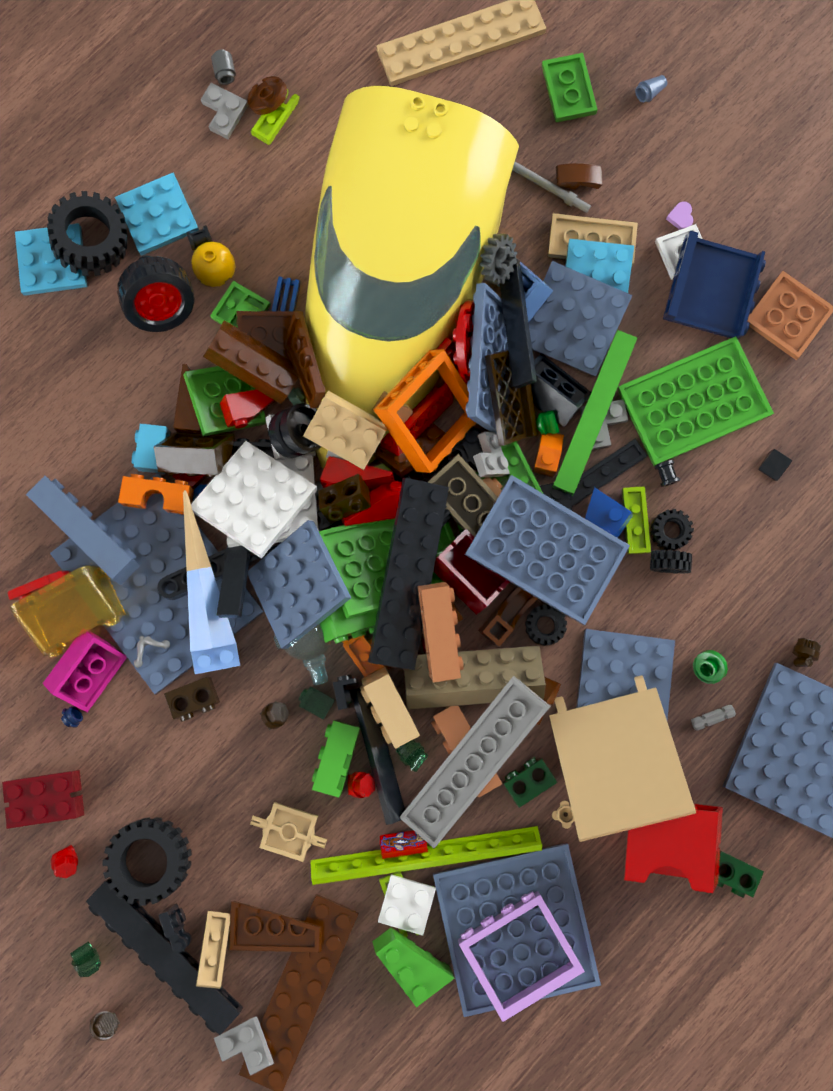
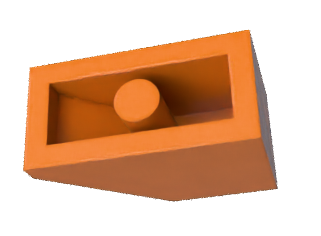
[532,433,564,477]

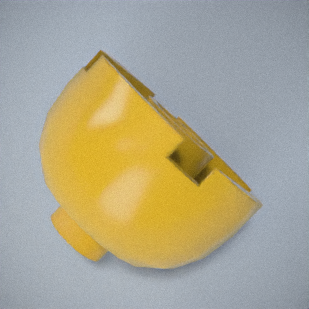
[191,241,236,287]

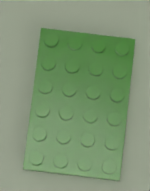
[617,336,774,466]
[319,518,455,619]

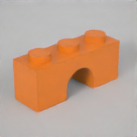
[118,474,194,515]

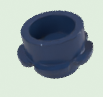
[61,706,83,728]

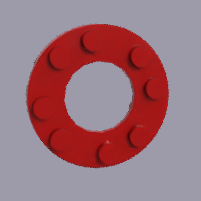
[453,299,475,385]

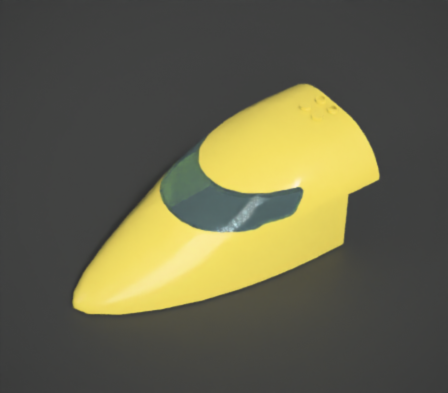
[305,86,519,470]

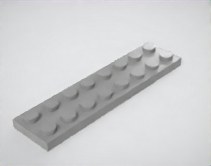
[399,676,551,848]

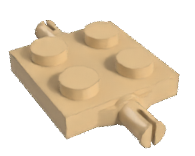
[250,802,327,862]

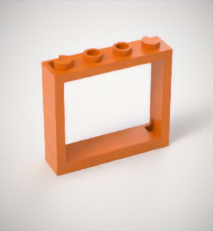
[373,349,477,473]

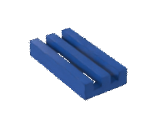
[272,276,300,311]

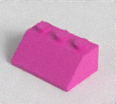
[43,627,127,713]

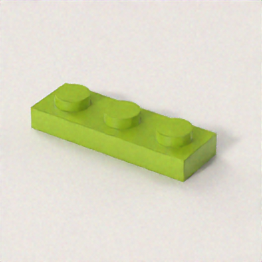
[621,487,651,555]

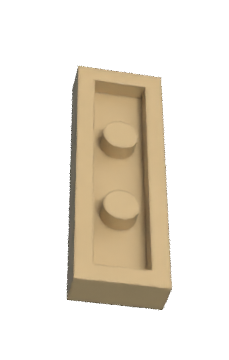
[196,911,231,989]

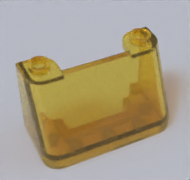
[10,566,126,658]

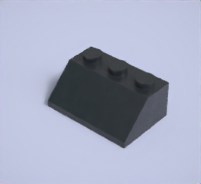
[531,354,591,427]

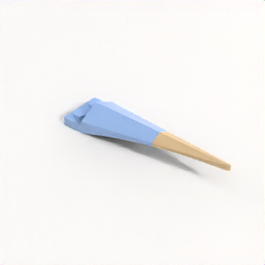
[183,490,240,674]

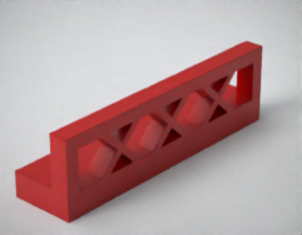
[381,383,453,456]

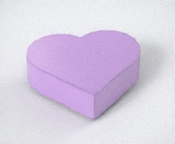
[666,202,693,230]

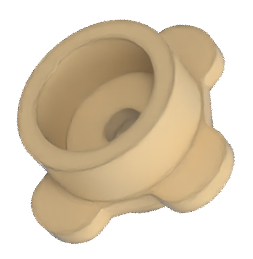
[552,801,574,829]

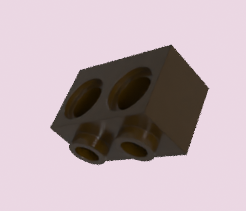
[318,474,371,524]
[164,677,220,722]

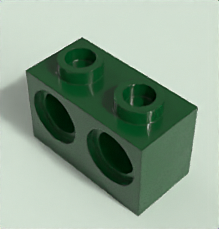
[502,757,558,808]
[717,851,764,898]

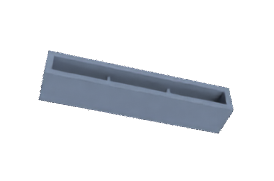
[26,476,140,585]

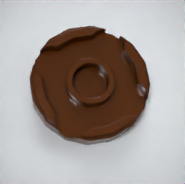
[247,76,288,115]

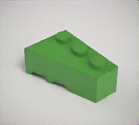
[319,606,378,644]
[312,720,360,798]
[372,927,455,1008]

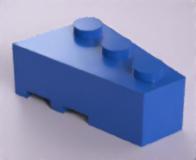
[585,487,633,538]

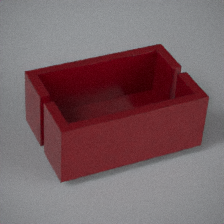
[433,529,510,615]
[2,770,84,829]

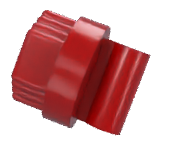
[348,772,375,798]
[51,845,78,879]

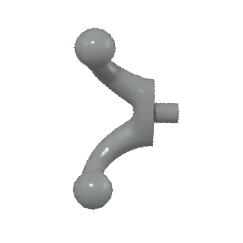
[134,636,170,668]

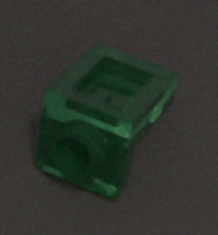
[298,686,335,720]

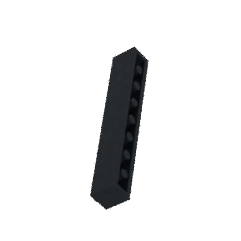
[86,878,243,1035]

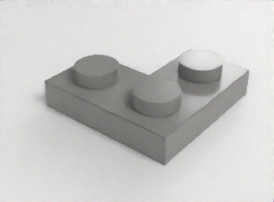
[201,83,248,140]
[580,399,628,450]
[473,432,510,478]
[214,1017,274,1075]

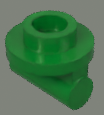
[536,411,559,435]

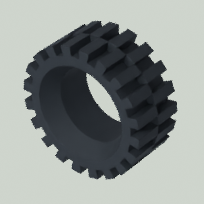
[47,191,127,276]
[102,817,192,906]

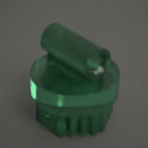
[396,739,428,772]
[70,941,101,977]

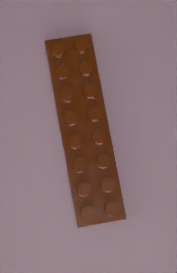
[238,894,359,1091]

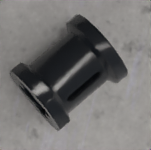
[186,225,212,250]
[654,460,680,487]

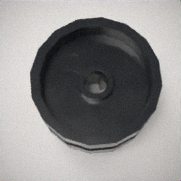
[268,403,321,458]

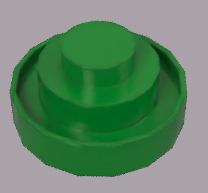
[693,650,728,684]

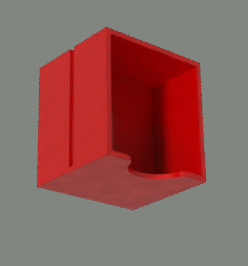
[624,804,723,893]

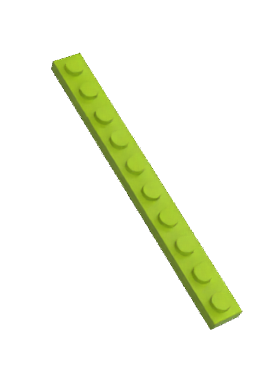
[311,826,542,885]

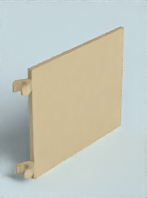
[549,675,696,842]

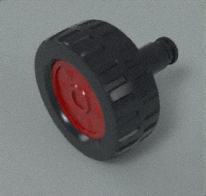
[117,255,195,332]

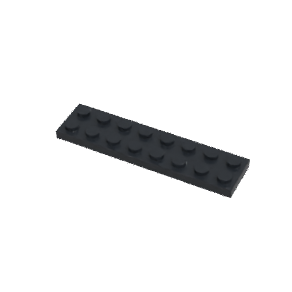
[368,478,449,670]

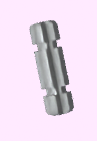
[691,705,736,730]

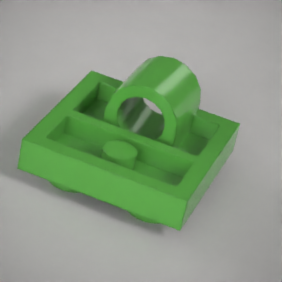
[210,281,271,327]

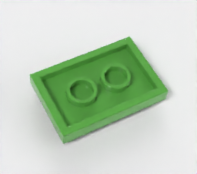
[541,53,598,122]

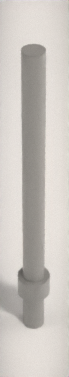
[512,162,591,213]

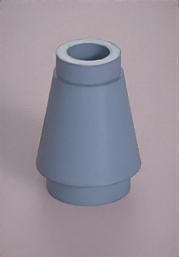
[635,75,667,102]

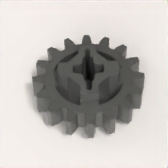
[480,233,517,284]

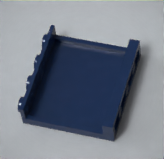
[663,230,766,339]

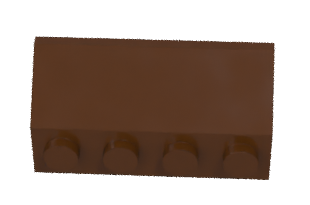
[203,320,298,404]

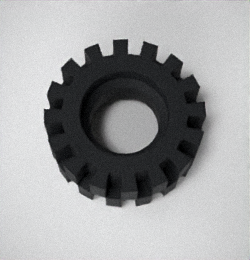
[650,509,694,551]
[650,550,692,574]
[525,604,567,646]

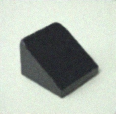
[758,449,792,482]

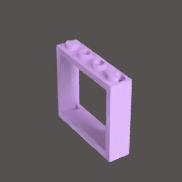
[458,891,585,1022]

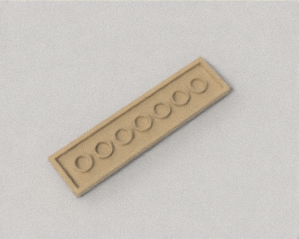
[376,0,546,86]

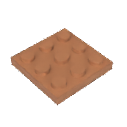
[747,271,833,360]

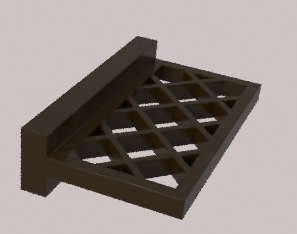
[485,350,538,446]

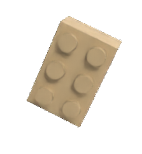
[303,391,387,470]
[360,667,420,749]

